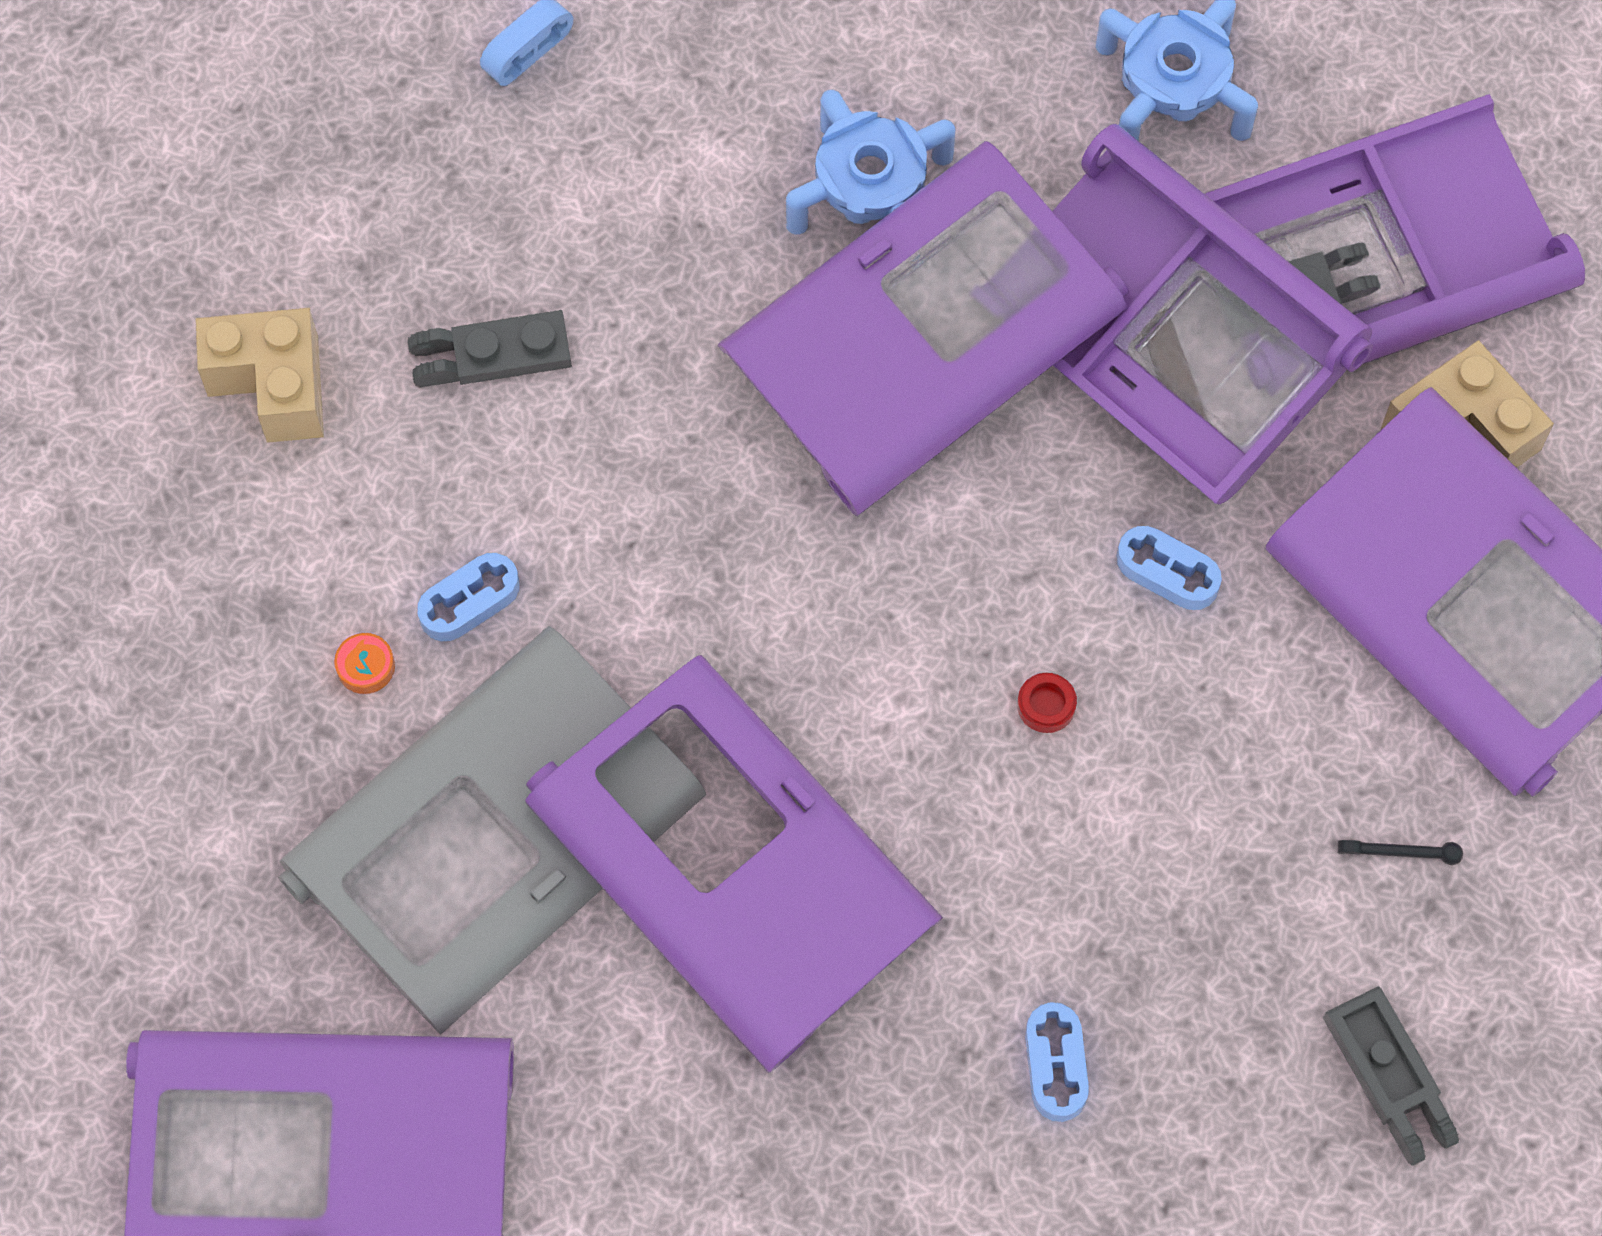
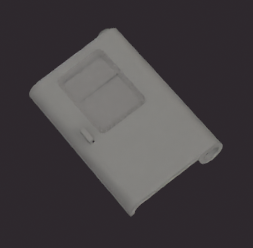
[278,626,706,1035]

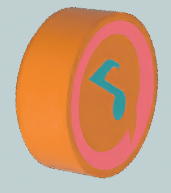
[334,633,395,694]

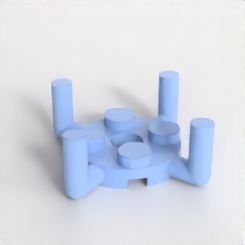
[1096,0,1258,141]
[786,90,956,265]

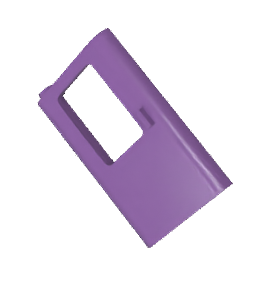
[525,655,943,1073]

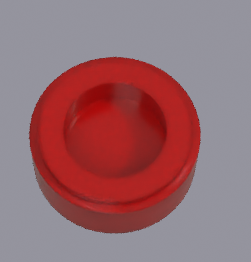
[1017,673,1077,733]

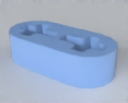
[480,0,574,86]
[1117,526,1222,610]
[418,553,519,641]
[1025,1002,1089,1122]

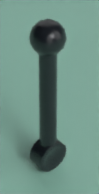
[1338,840,1463,865]

